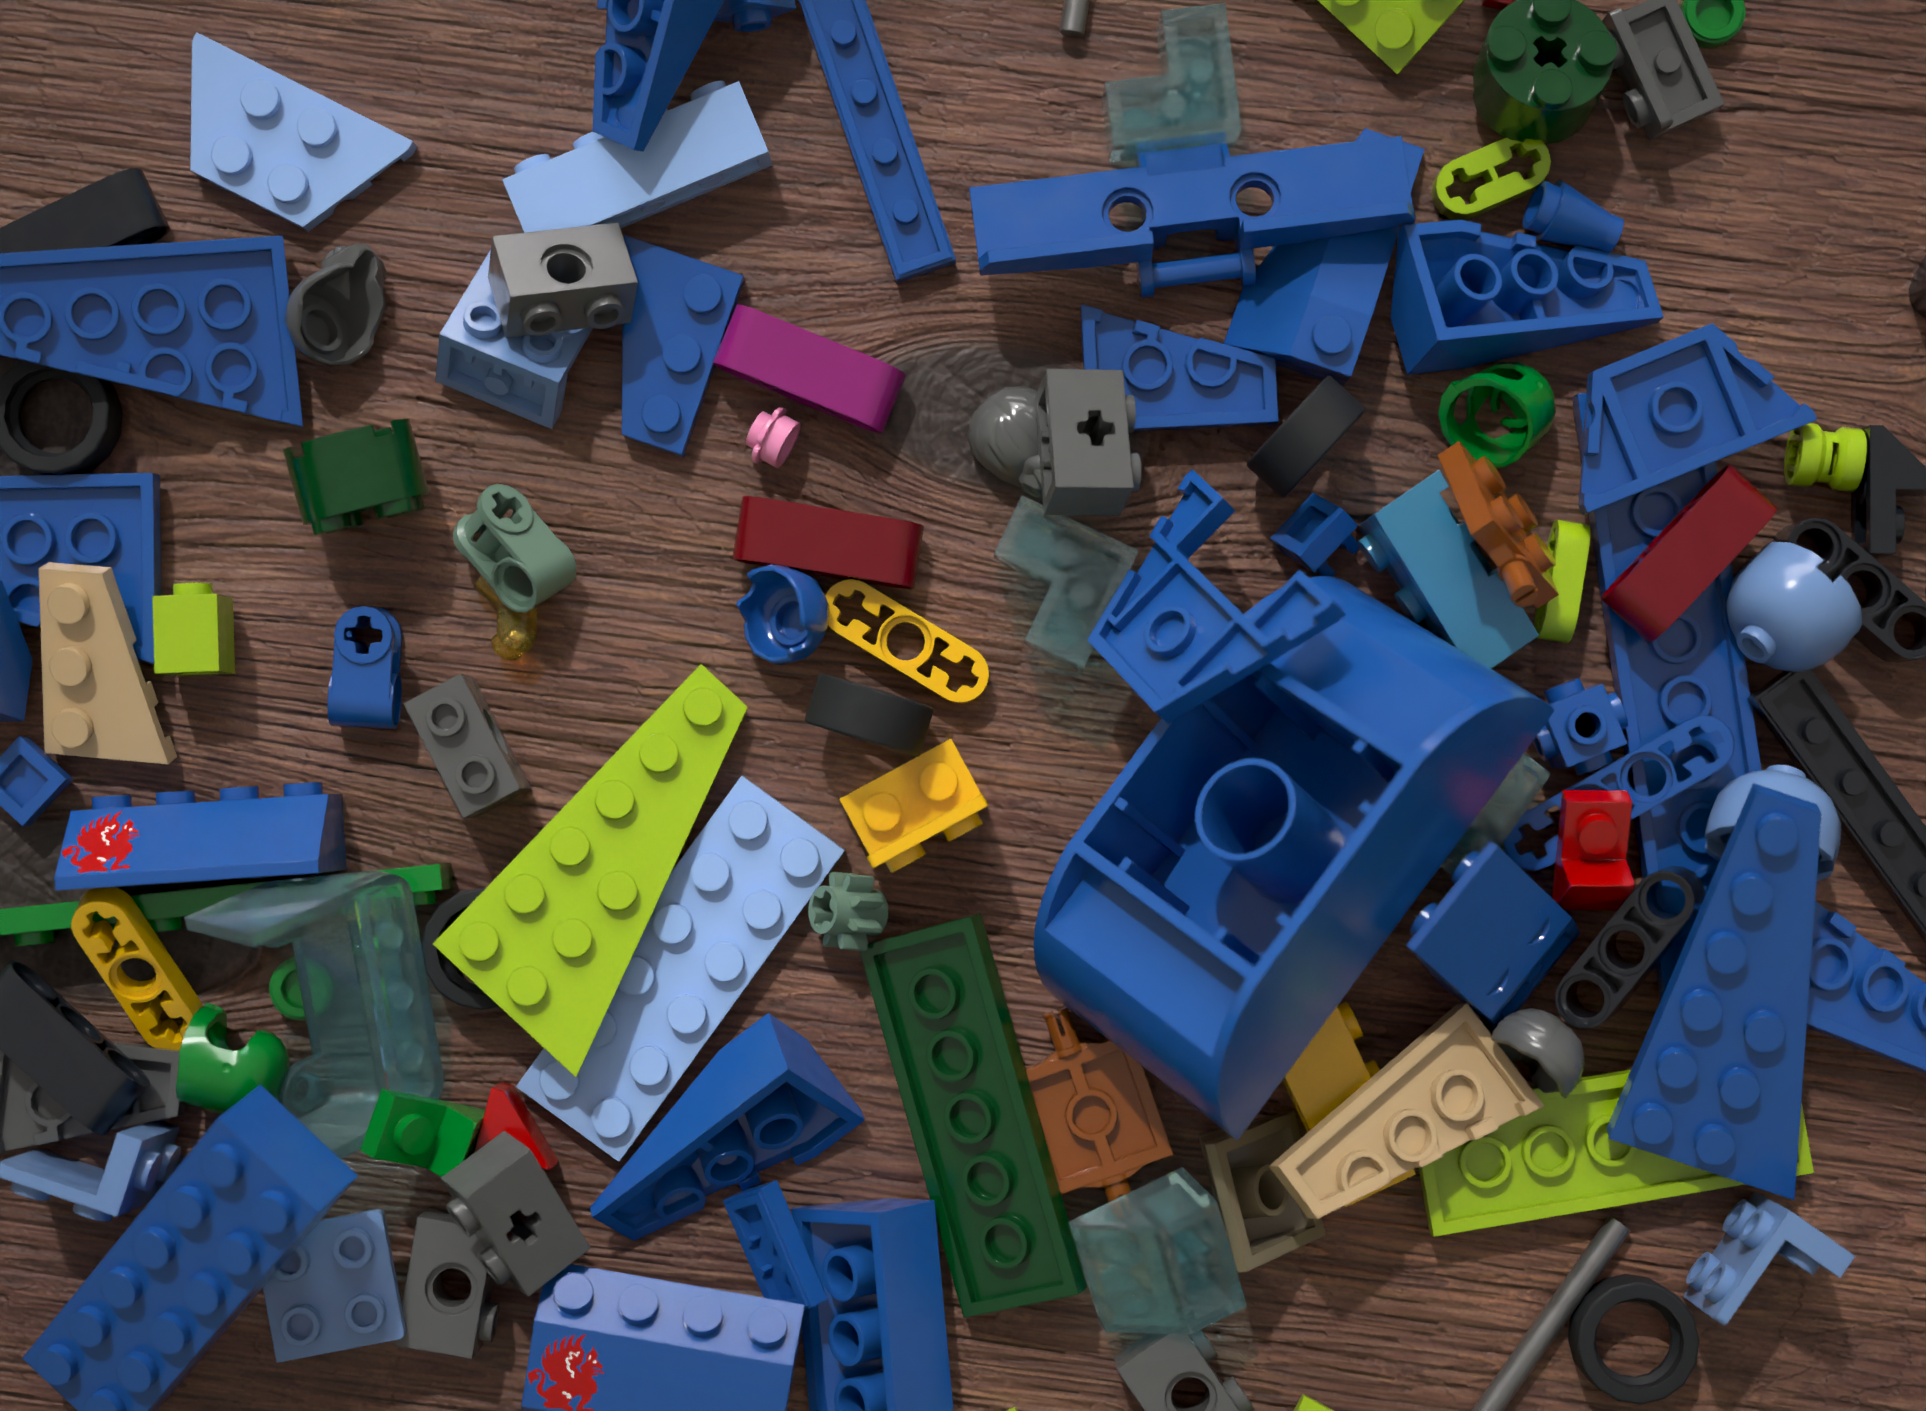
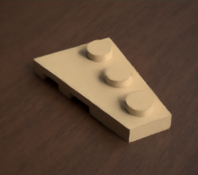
[39,562,177,764]

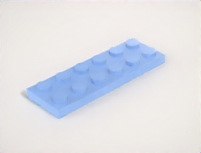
[516,776,845,1162]

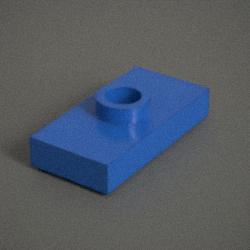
[723,1180,827,1310]

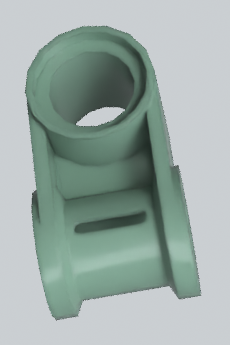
[453,484,577,612]

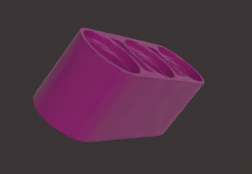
[712,304,907,434]

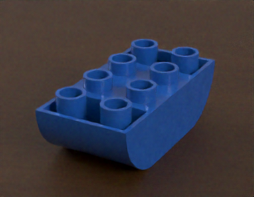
[1034,576,1555,1141]

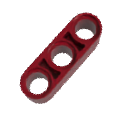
[1601,464,1778,644]
[732,496,924,589]

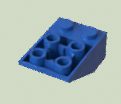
[1406,841,1581,1028]

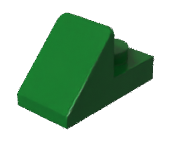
[360,1088,485,1177]

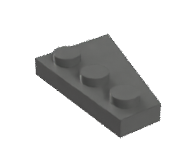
[0,1040,185,1153]

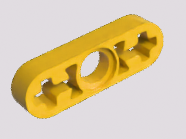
[825,579,989,704]
[71,887,203,1050]

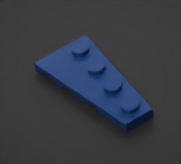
[1806,901,1926,1074]

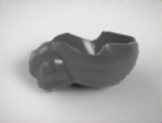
[284,243,387,367]
[967,386,1043,500]
[1491,1008,1585,1099]

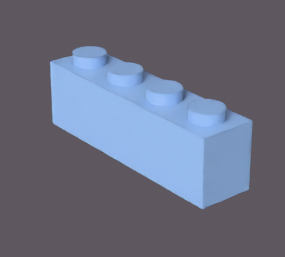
[502,81,773,233]

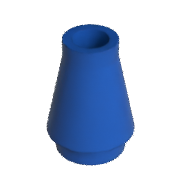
[1523,180,1624,253]

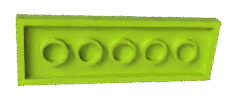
[1419,1069,1814,1237]

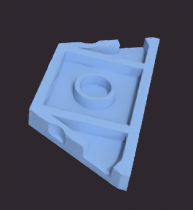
[190,32,417,232]

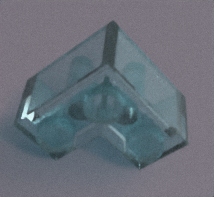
[1102,3,1241,163]
[993,495,1139,671]

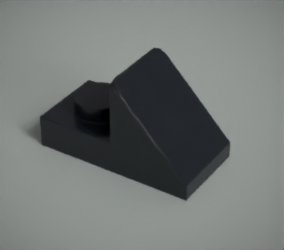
[1851,425,1926,559]

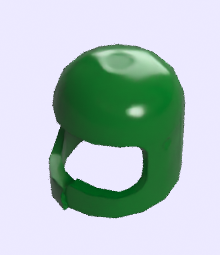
[1438,362,1556,467]
[176,1002,290,1115]

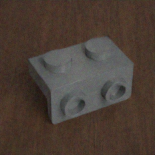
[1602,0,1725,141]

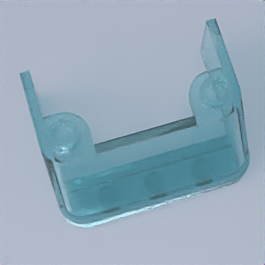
[185,870,444,1159]

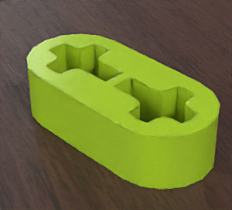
[1431,137,1551,220]
[1534,519,1590,643]

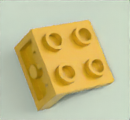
[839,739,988,873]

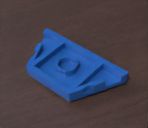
[1578,323,1817,515]

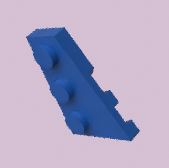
[622,235,745,458]
[1080,304,1279,432]

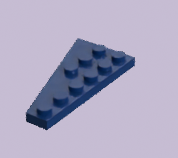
[0,235,303,428]
[0,473,161,663]
[1607,783,1821,1200]

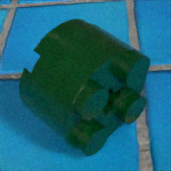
[1473,0,1617,144]
[283,418,430,535]

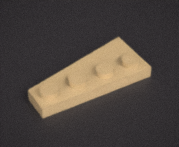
[1269,1003,1544,1219]

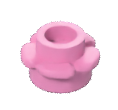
[746,407,801,468]

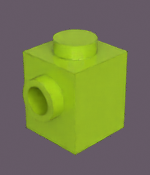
[152,583,235,676]

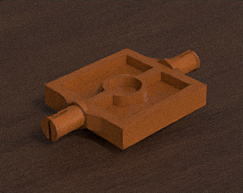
[1438,441,1559,609]
[1025,1007,1173,1223]

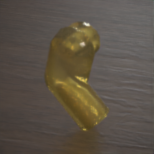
[473,575,537,661]

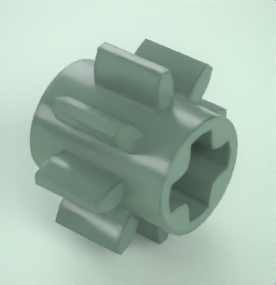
[808,872,888,951]

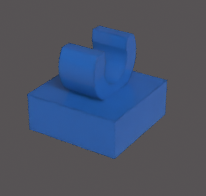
[1270,493,1358,577]

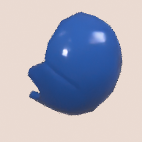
[736,564,829,665]

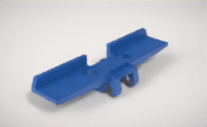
[969,136,1415,298]

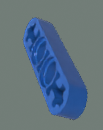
[1504,715,1735,870]

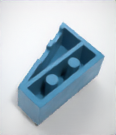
[1357,470,1539,669]

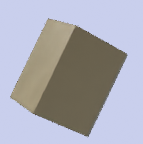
[1198,1111,1326,1272]

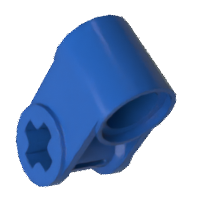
[327,606,403,729]

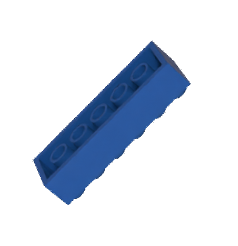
[22,1085,358,1411]

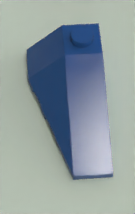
[1390,220,1664,375]
[590,1013,865,1241]

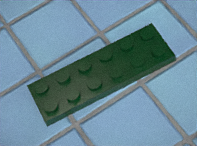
[860,913,1088,1318]

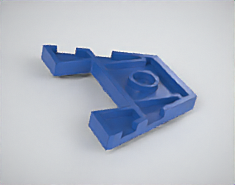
[1087,469,1346,723]

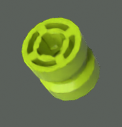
[1784,423,1867,492]

